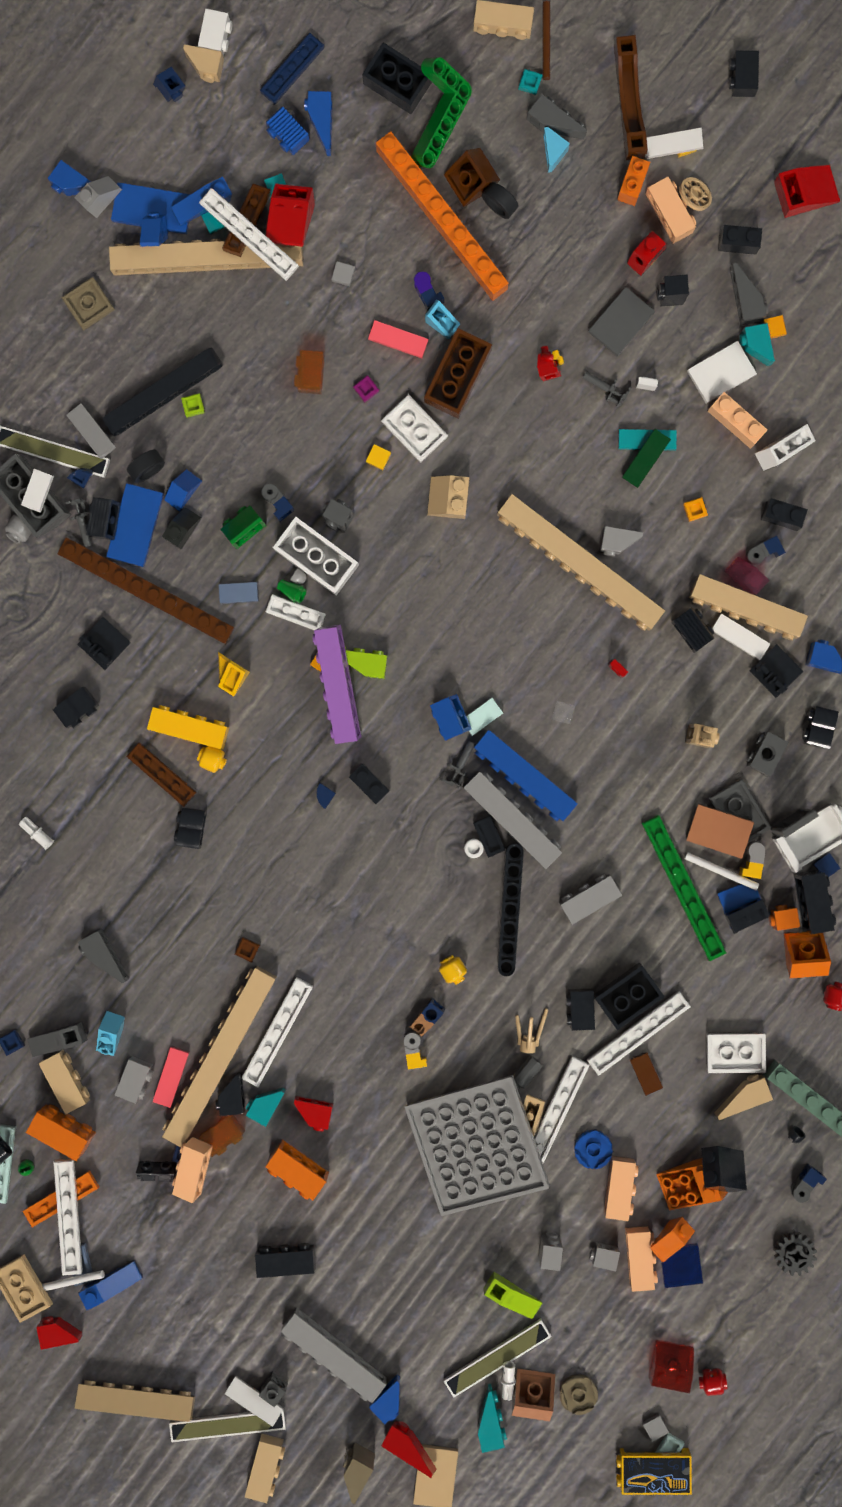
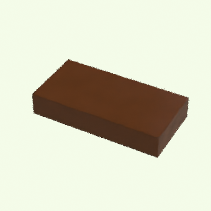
[629,1052,663,1096]

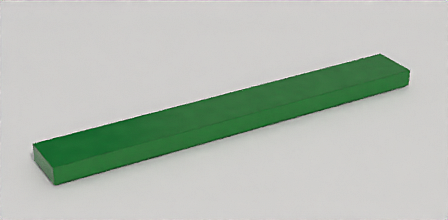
[641,815,727,961]

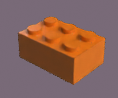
[25,1104,96,1161]
[265,1139,329,1201]

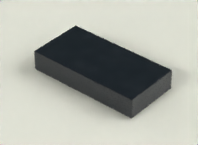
[473,815,506,858]

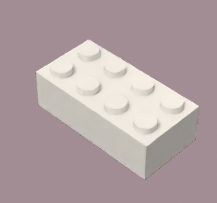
[273,517,359,596]

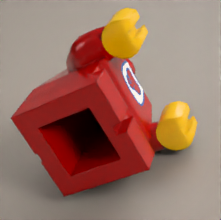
[537,346,564,381]

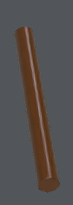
[543,1,550,80]

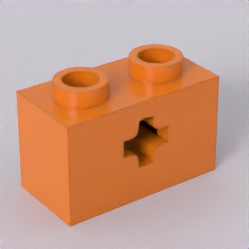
[617,156,650,206]

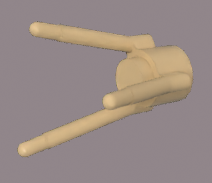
[515,1008,548,1053]

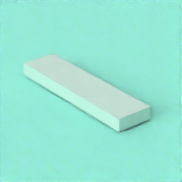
[0,1124,16,1204]

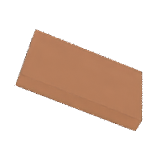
[686,804,754,859]

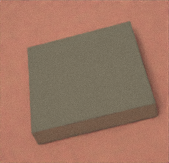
[61,277,115,331]

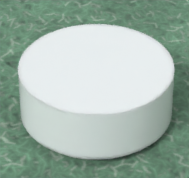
[464,839,483,858]

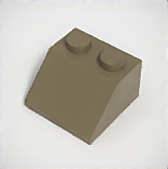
[342,1443,375,1504]

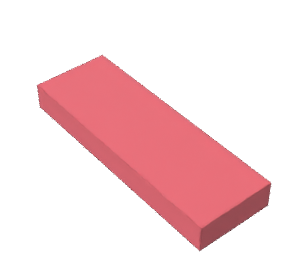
[368,320,429,358]
[153,1046,190,1108]

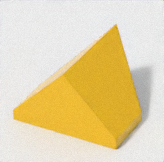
[218,652,250,697]

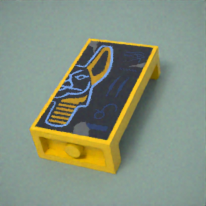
[616,1448,692,1495]

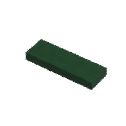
[622,429,671,488]

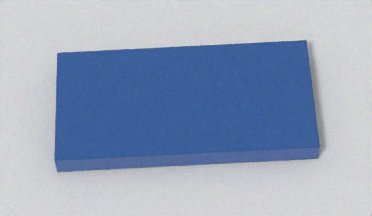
[111,182,190,235]
[106,483,164,567]

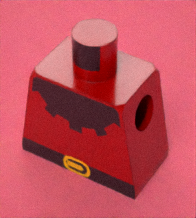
[627,231,666,276]

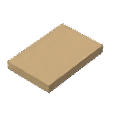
[0,1254,53,1323]
[413,1444,458,1507]

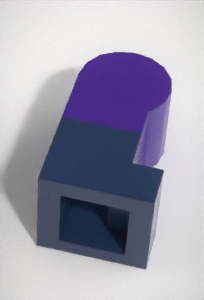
[414,271,444,312]

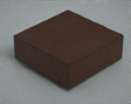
[234,937,260,963]

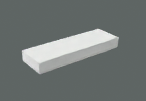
[645,128,704,159]
[265,594,326,630]
[712,613,770,660]
[225,1376,284,1427]

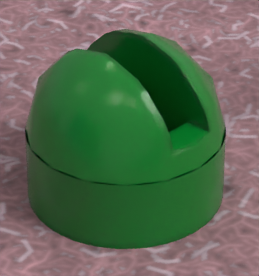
[18,1159,35,1176]

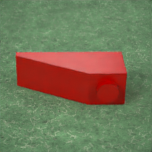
[381,1420,437,1478]

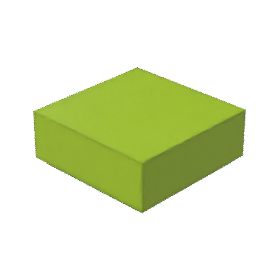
[181,393,205,418]

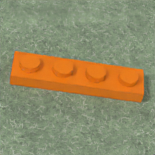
[22,1170,99,1228]

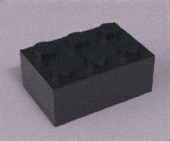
[362,42,432,114]
[793,870,836,934]
[594,962,665,1030]

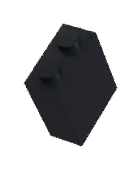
[701,1146,747,1192]

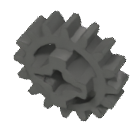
[774,1232,817,1276]

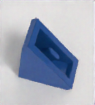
[164,469,202,512]

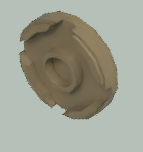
[560,1374,598,1415]

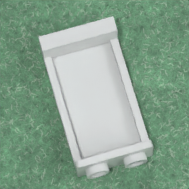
[772,803,842,873]

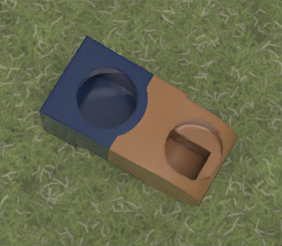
[410,997,445,1037]

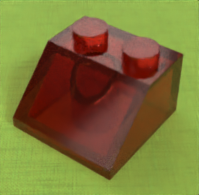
[649,1340,694,1393]

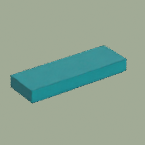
[618,429,677,451]

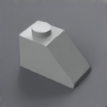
[74,176,122,218]
[600,526,643,557]

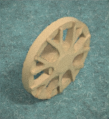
[679,177,712,211]

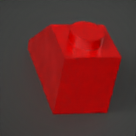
[294,1096,334,1132]
[36,1316,83,1350]

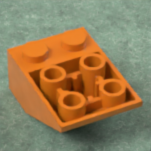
[656,1158,728,1211]

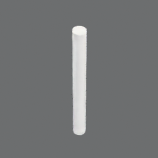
[685,852,759,890]
[42,1270,105,1291]

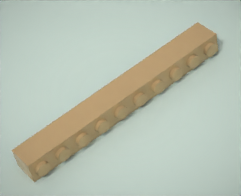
[109,239,303,275]
[497,494,665,631]
[162,966,277,1147]

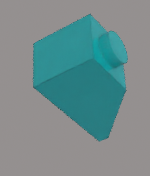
[739,323,775,366]
[245,1088,286,1127]

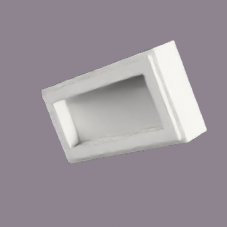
[21,469,54,513]

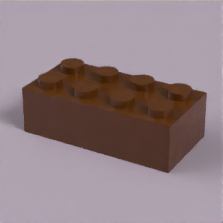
[424,328,492,419]

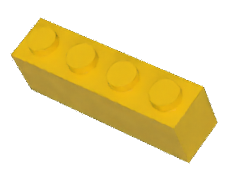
[147,705,229,749]

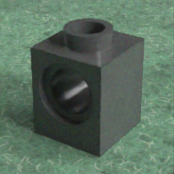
[259,1372,288,1407]

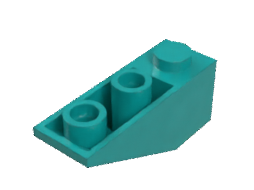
[477,1384,507,1453]

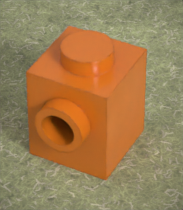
[769,904,800,931]

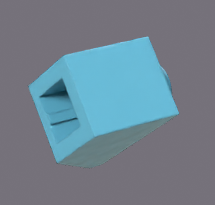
[96,1011,125,1056]

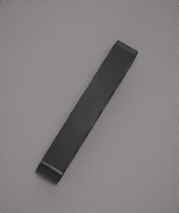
[103,348,223,436]
[497,843,524,977]

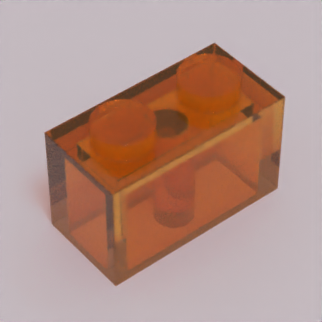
[294,350,325,394]
[198,1115,245,1157]

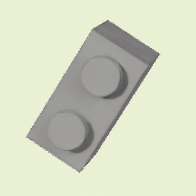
[115,1056,154,1104]
[538,1232,563,1271]

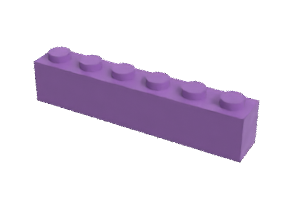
[313,624,361,744]

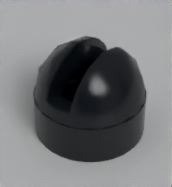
[788,1126,806,1144]

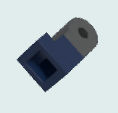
[262,484,295,522]
[746,536,786,566]
[791,1163,827,1203]

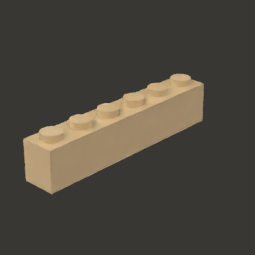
[689,574,808,640]
[74,1380,195,1422]

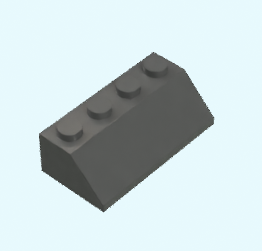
[0,453,71,538]

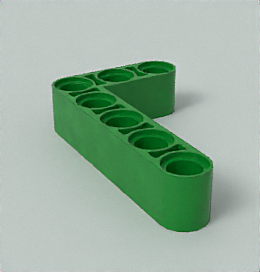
[411,57,472,168]

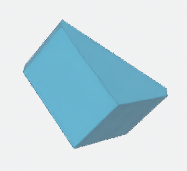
[543,127,570,172]
[425,300,460,339]

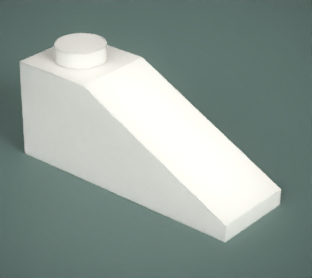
[755,424,816,471]

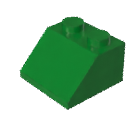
[220,505,266,549]

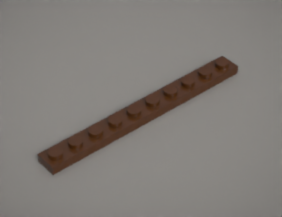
[57,537,235,644]

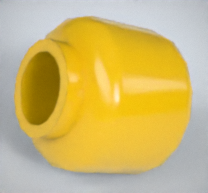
[197,746,227,773]
[439,955,467,985]

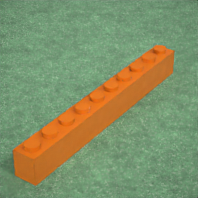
[376,131,509,301]

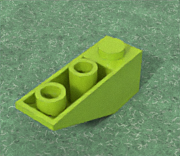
[345,647,388,679]
[484,1272,542,1319]

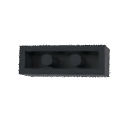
[255,1243,316,1278]

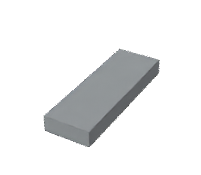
[67,404,116,459]

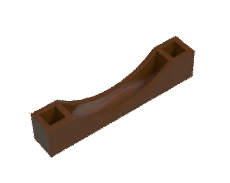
[614,35,648,161]

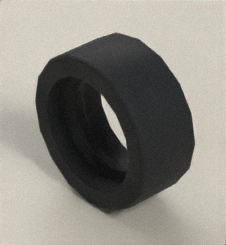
[482,182,519,219]
[127,449,165,483]

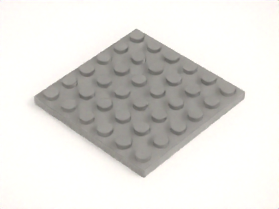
[405,1075,550,1216]

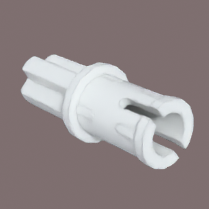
[19,817,54,850]
[501,1361,516,1401]

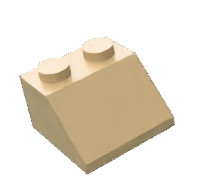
[427,475,469,519]

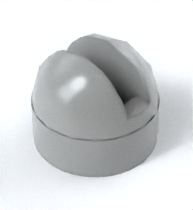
[290,568,306,585]

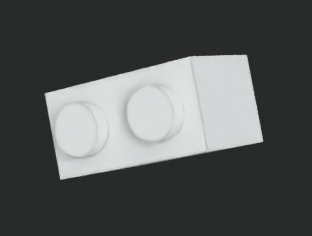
[198,9,232,56]

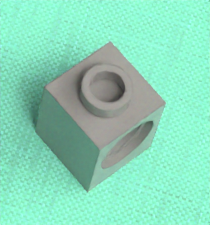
[589,1242,620,1271]

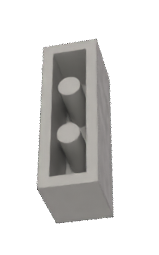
[559,874,622,925]

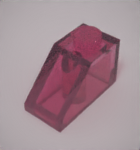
[725,557,770,595]

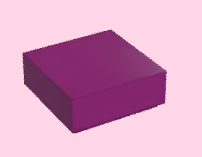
[353,375,380,403]

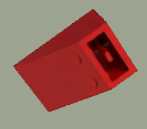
[774,165,840,218]
[266,184,315,247]

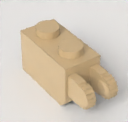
[685,724,720,748]

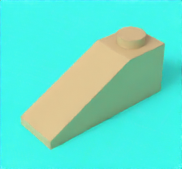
[714,1074,773,1120]

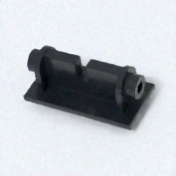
[136,1161,177,1182]

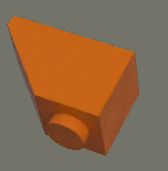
[649,1217,695,1262]

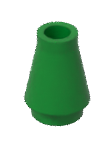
[277,579,307,603]

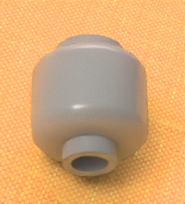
[5,514,32,543]

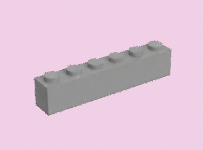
[463,771,562,869]
[281,1307,387,1403]

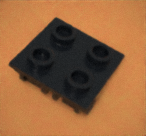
[77,617,131,670]
[749,644,804,698]

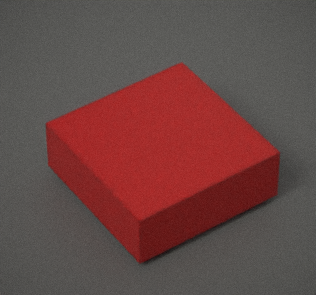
[608,659,628,678]

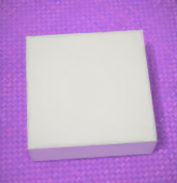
[636,376,658,391]

